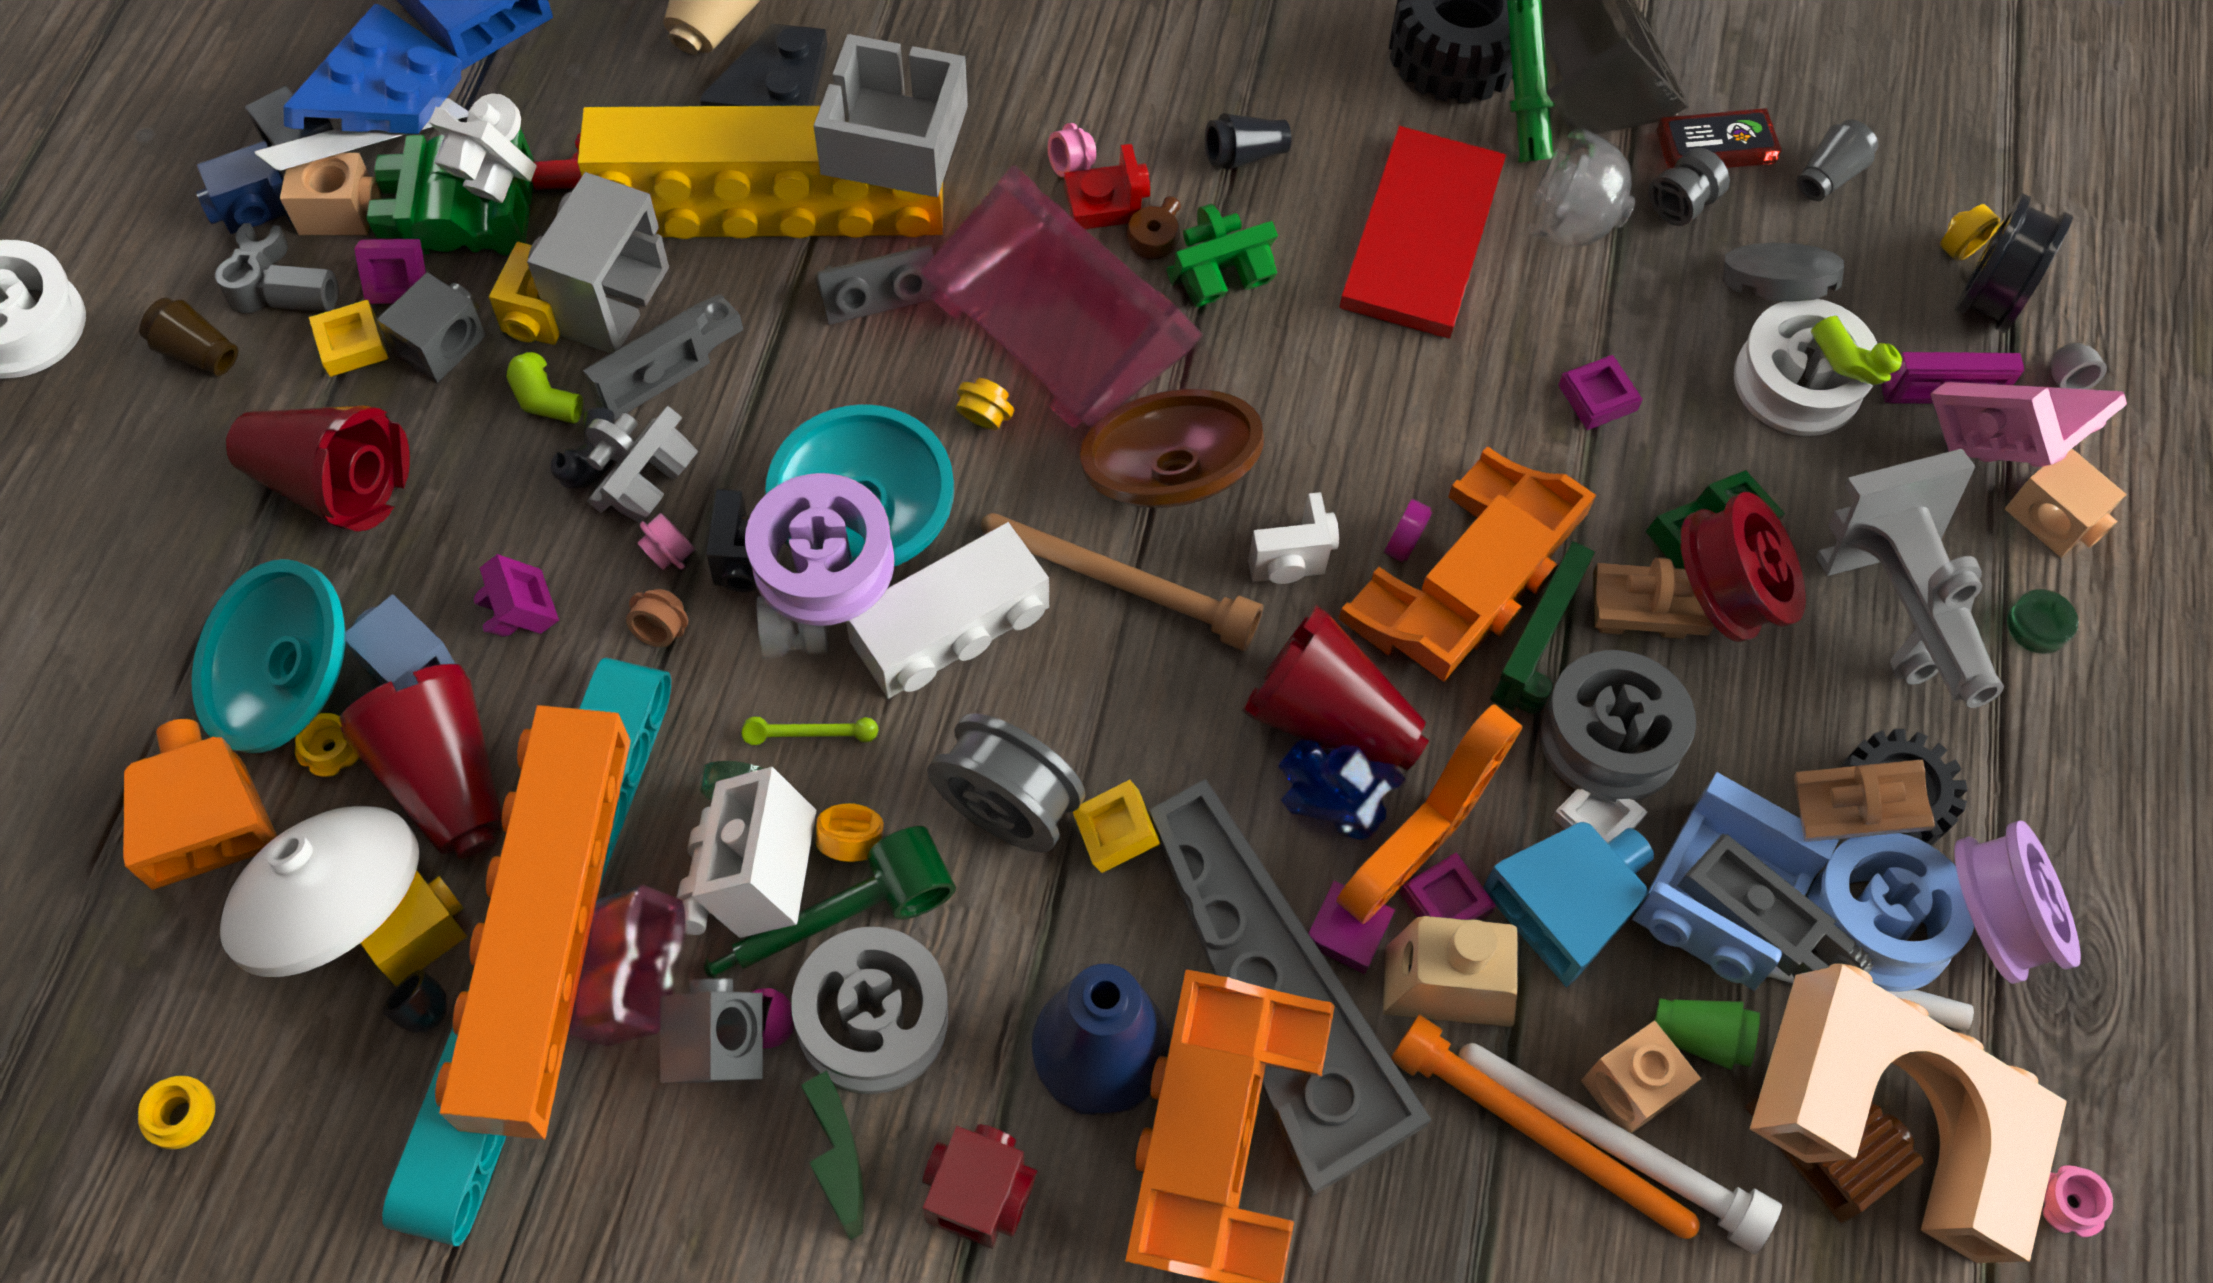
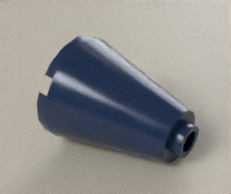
[1032,964,1170,1115]

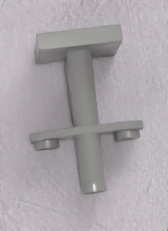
[1816,449,2004,708]

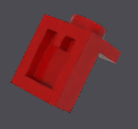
[1064,144,1150,231]

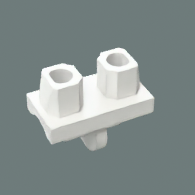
[429,94,537,203]

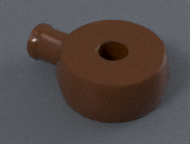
[1126,196,1181,259]

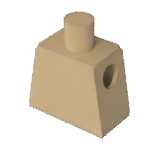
[1383,916,1517,1027]

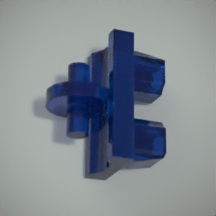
[1279,739,1406,840]

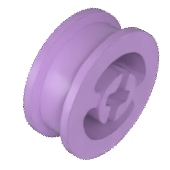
[745,473,894,626]
[1954,820,2081,984]

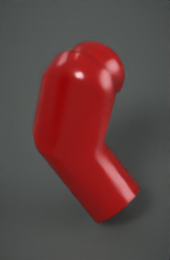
[532,132,582,190]

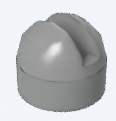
[2050,343,2107,389]

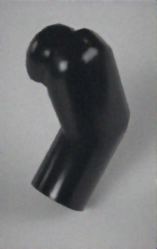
[550,408,615,489]

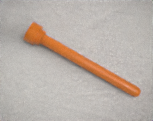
[1391,1014,1700,1239]

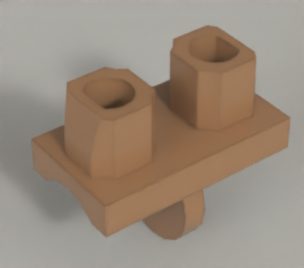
[1593,558,1714,639]
[1794,760,1935,842]

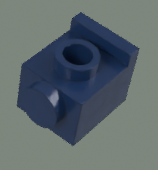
[196,141,292,234]

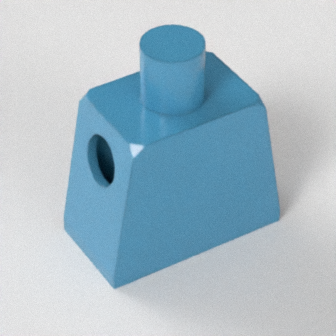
[1483,822,1654,987]

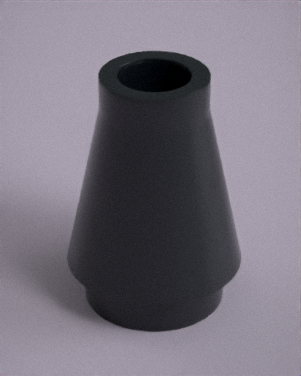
[1205,113,1291,170]

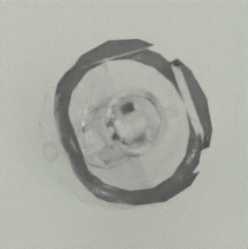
[1528,127,1635,248]

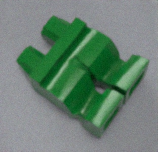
[366,127,535,256]

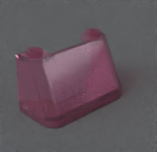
[920,164,1204,429]

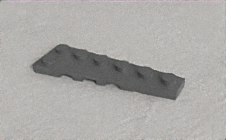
[1149,779,1432,1197]

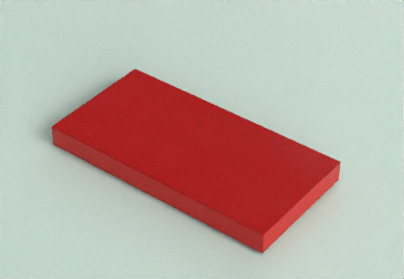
[1339,126,1506,339]

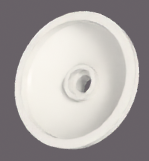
[220,806,419,977]

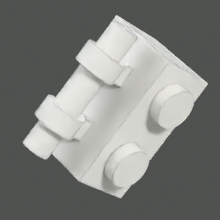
[676,767,817,938]

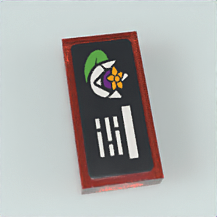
[1656,108,1782,171]

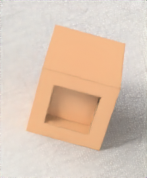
[280,153,381,235]
[2005,449,2127,558]
[1581,1020,1701,1134]

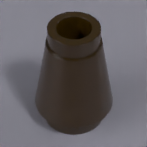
[139,297,239,376]

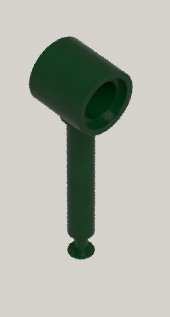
[703,826,956,979]

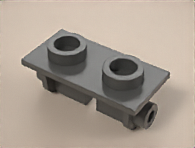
[815,244,941,325]

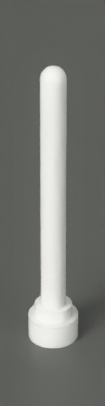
[1458,1043,1782,1255]

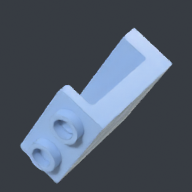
[1632,772,1839,991]

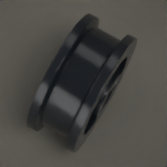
[1954,193,2073,333]

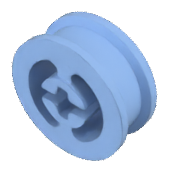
[1806,833,1975,992]

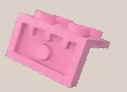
[1931,382,2127,467]

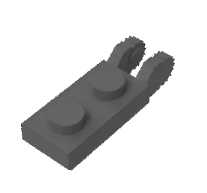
[1677,834,1873,979]

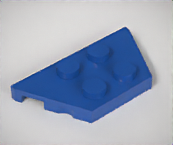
[283,4,462,134]

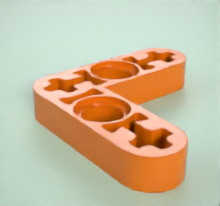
[1336,704,1522,924]

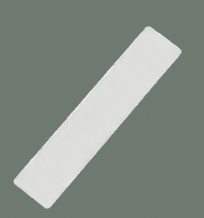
[255,98,469,170]

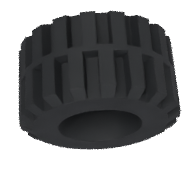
[1389,0,1513,103]

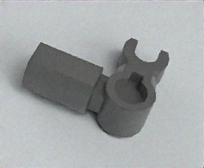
[215,223,339,313]

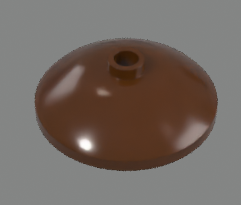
[1080,389,1264,508]

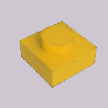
[309,300,389,377]
[1073,779,1161,873]

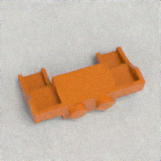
[1339,446,1596,682]
[1125,969,1335,1283]

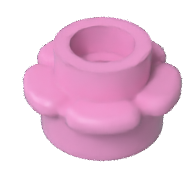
[1048,123,1096,177]
[637,513,695,570]
[2042,1165,2113,1238]

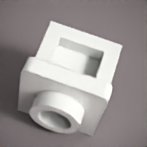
[1248,492,1339,584]

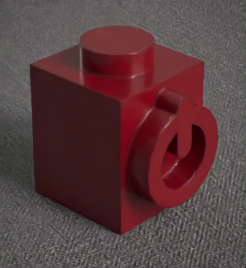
[922,1124,1038,1249]

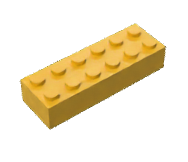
[578,106,943,239]

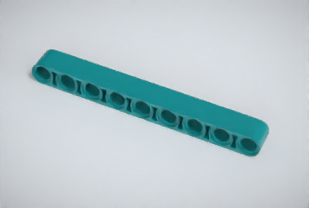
[382,657,672,1246]

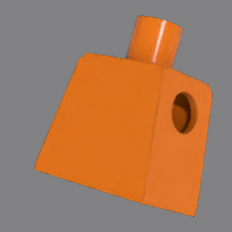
[123,719,277,890]

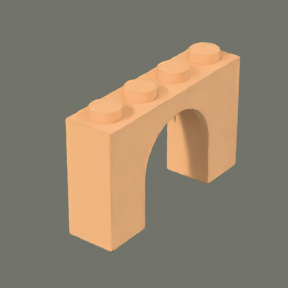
[1750,964,2067,1263]

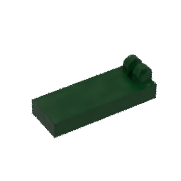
[1490,541,1595,714]

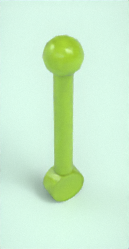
[741,716,879,745]

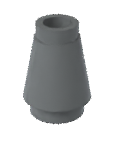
[1797,119,1878,201]

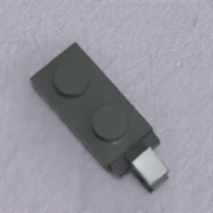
[583,294,744,420]

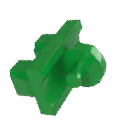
[1166,204,1278,308]

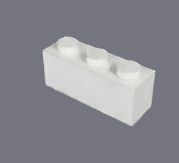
[846,522,1049,699]

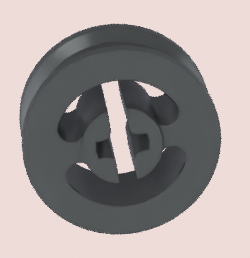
[1539,650,1696,802]
[927,713,1085,853]

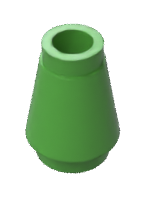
[1655,998,1760,1070]

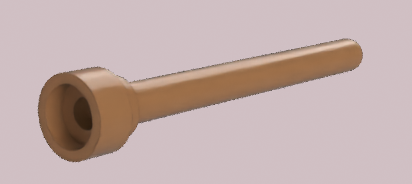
[981,513,1263,651]

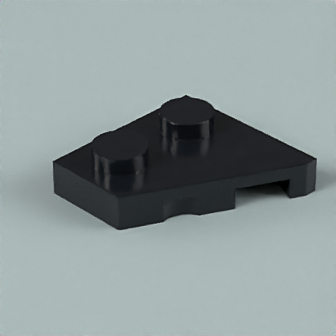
[700,23,828,106]

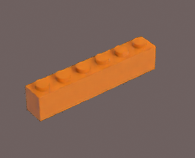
[435,705,631,1140]

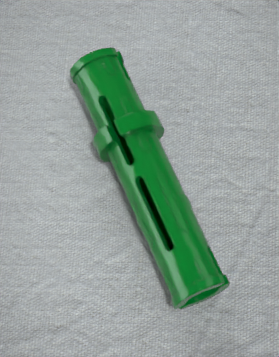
[1507,0,1555,163]

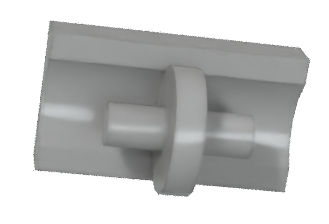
[586,406,698,523]

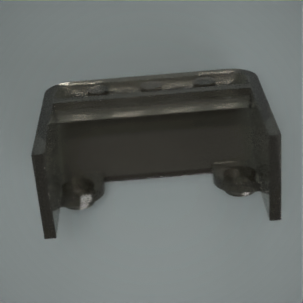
[1541,0,1689,136]

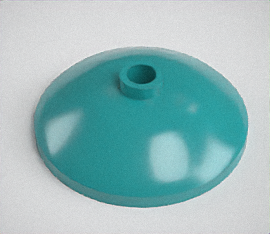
[765,404,954,567]
[192,559,346,753]

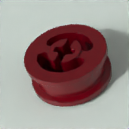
[1681,492,1806,642]

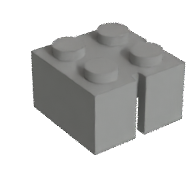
[813,34,968,197]
[527,172,670,353]

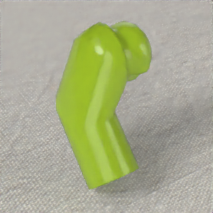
[1811,316,1902,385]
[506,352,584,424]

